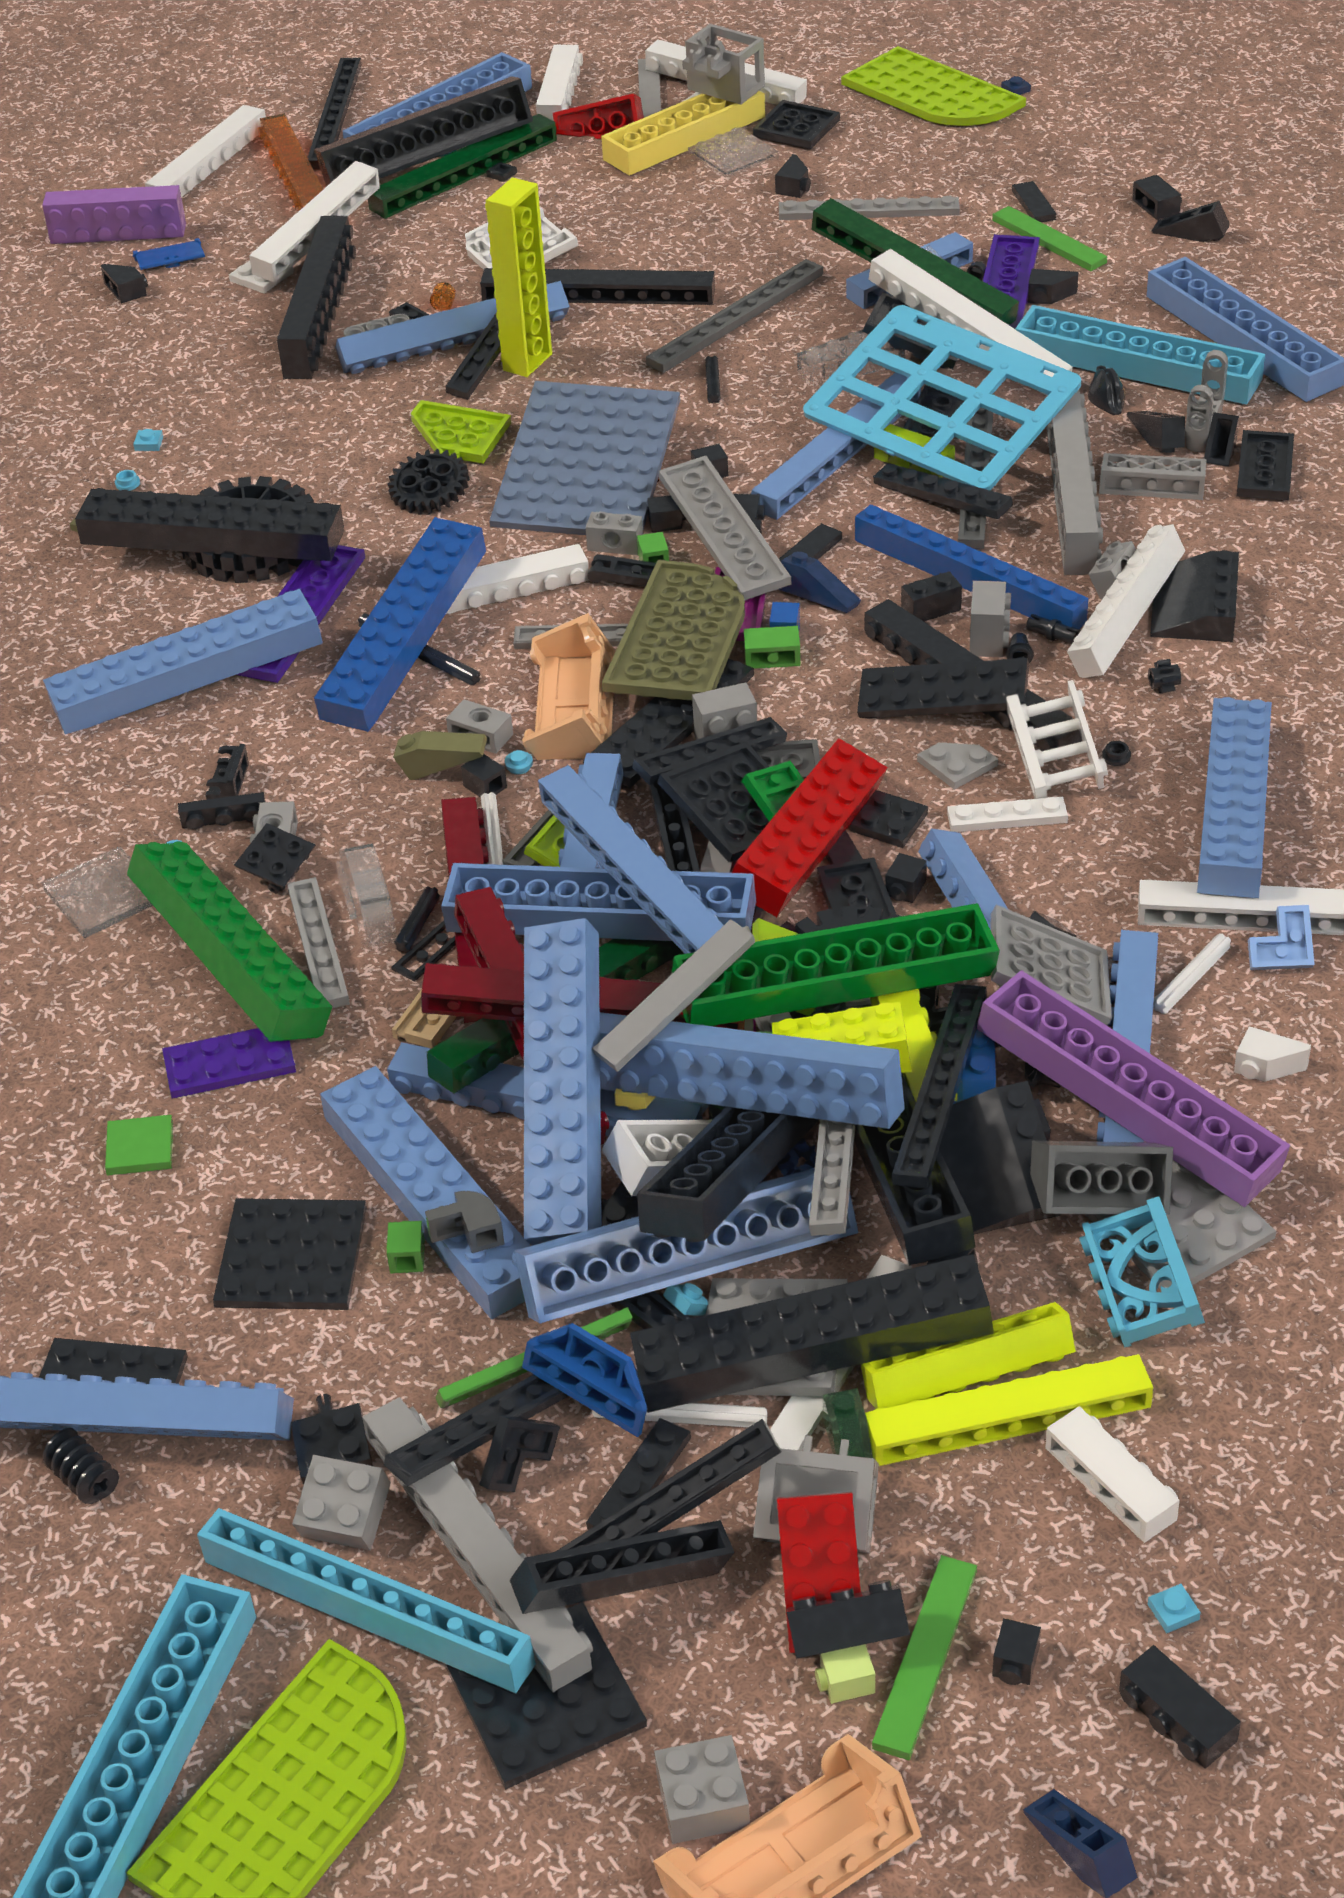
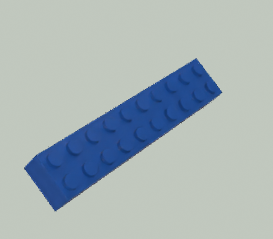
[314,517,486,732]

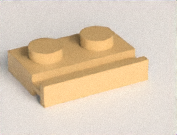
[392,989,457,1049]

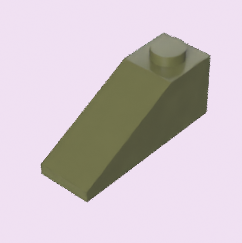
[393,731,487,780]

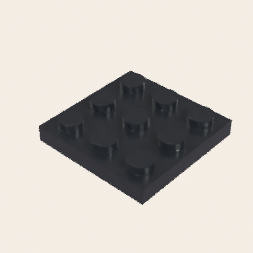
[753,100,840,149]

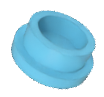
[115,470,140,491]
[505,750,533,774]

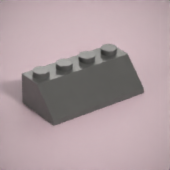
[1030,1141,1173,1215]

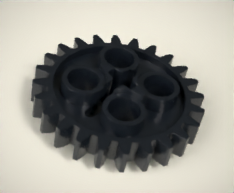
[387,449,470,515]

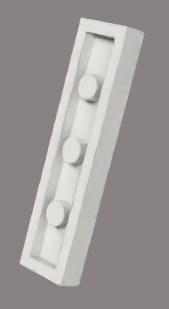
[947,797,1068,832]

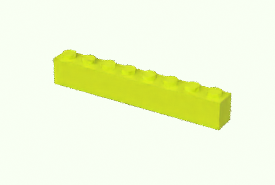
[865,1354,1153,1466]

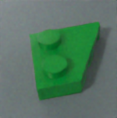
[742,760,804,822]

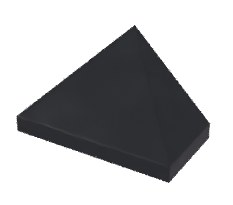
[1204,412,1239,466]

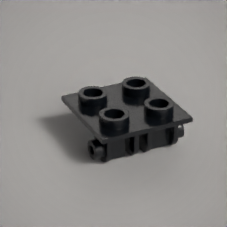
[234,823,316,894]

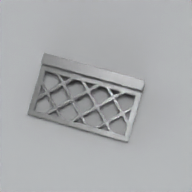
[1099,453,1206,500]

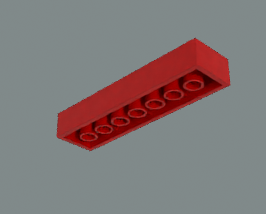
[732,738,888,918]

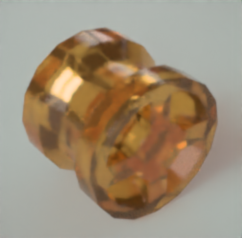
[430,282,456,311]

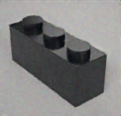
[787,1580,910,1659]
[1119,1645,1241,1769]

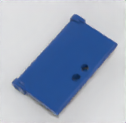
[133,238,205,270]

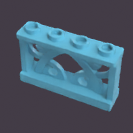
[1079,1196,1205,1348]

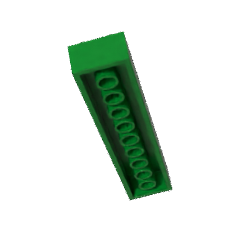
[127,841,333,1042]
[672,903,1000,1026]

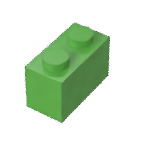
[744,626,801,669]

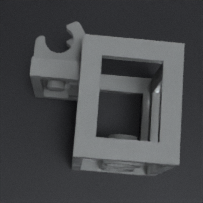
[682,24,765,105]
[753,1435,879,1554]

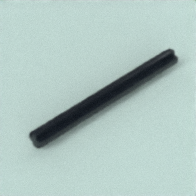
[358,613,481,686]

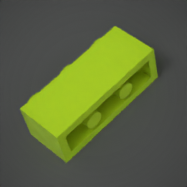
[874,424,955,477]

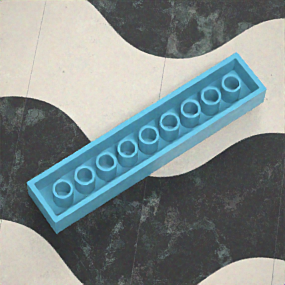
[1015,305,1265,405]
[13,1574,256,1898]

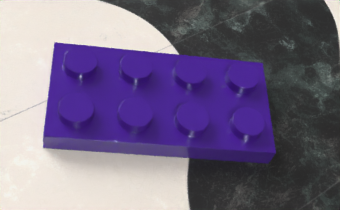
[162,1028,296,1099]

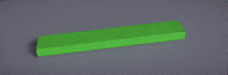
[992,206,1107,271]
[435,1307,633,1409]
[872,1555,977,1761]

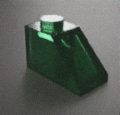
[823,1388,873,1458]

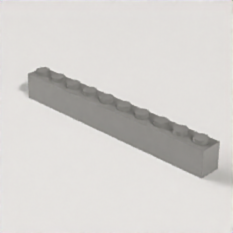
[362,1397,593,1692]

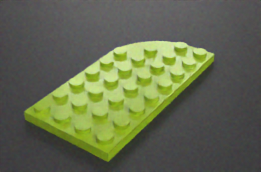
[841,46,1026,126]
[126,1639,407,1898]

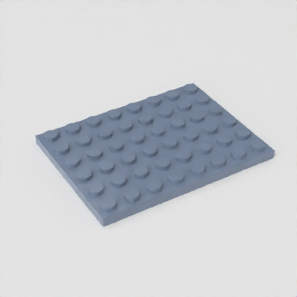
[489,381,681,535]

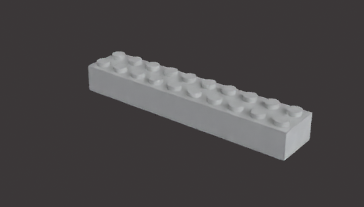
[1046,390,1103,575]

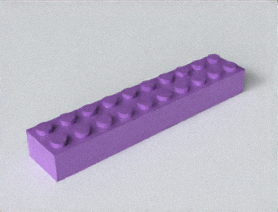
[977,970,1291,1207]

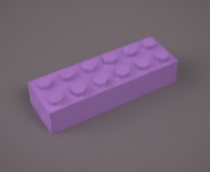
[42,185,186,244]

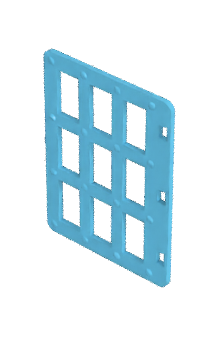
[803,305,1081,491]

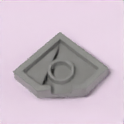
[917,742,998,790]

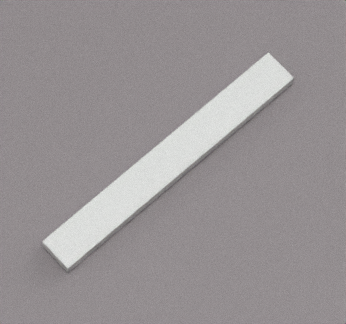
[770,1255,912,1451]

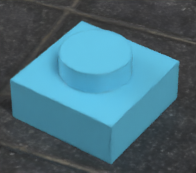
[133,429,163,451]
[663,1283,709,1316]
[1147,1584,1201,1633]

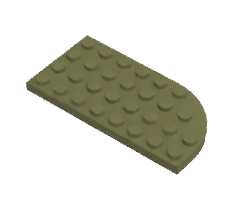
[602,560,745,700]

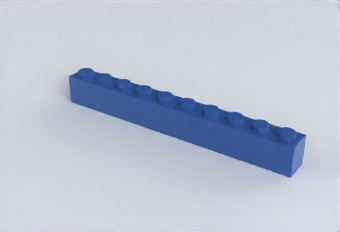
[855,504,1088,629]

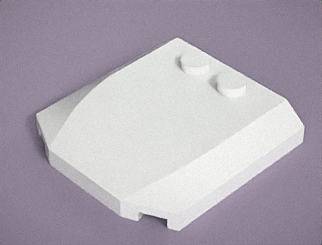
[465,207,578,270]

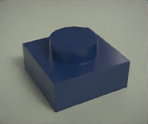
[1001,76,1031,95]

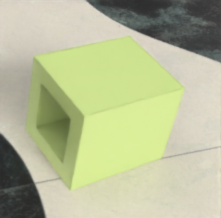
[815,1644,875,1704]

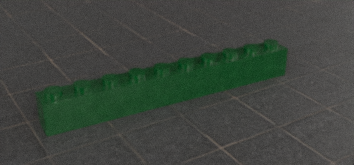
[368,114,557,219]
[811,198,1019,325]
[427,939,680,1094]

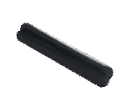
[705,356,721,403]
[394,886,440,952]

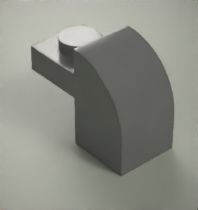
[425,1191,504,1253]

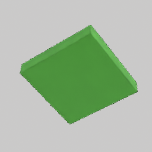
[105,1115,173,1175]

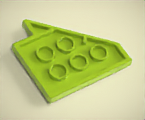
[411,400,511,464]

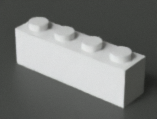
[1045,1406,1180,1543]

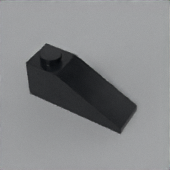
[1152,201,1230,242]
[1127,411,1185,453]

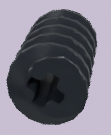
[43,1428,119,1504]

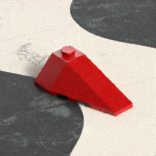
[553,93,644,139]

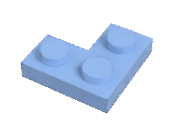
[1248,905,1315,970]

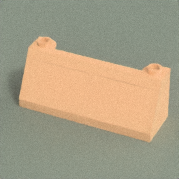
[522,613,616,760]
[653,1734,922,1898]

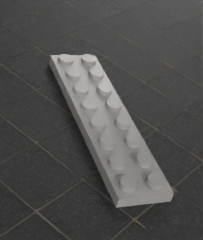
[659,456,791,600]

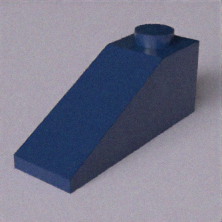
[778,552,861,613]
[1023,1789,1138,1898]

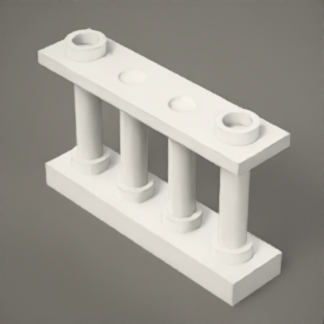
[1006,680,1108,799]

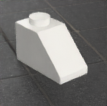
[1234,1026,1311,1082]

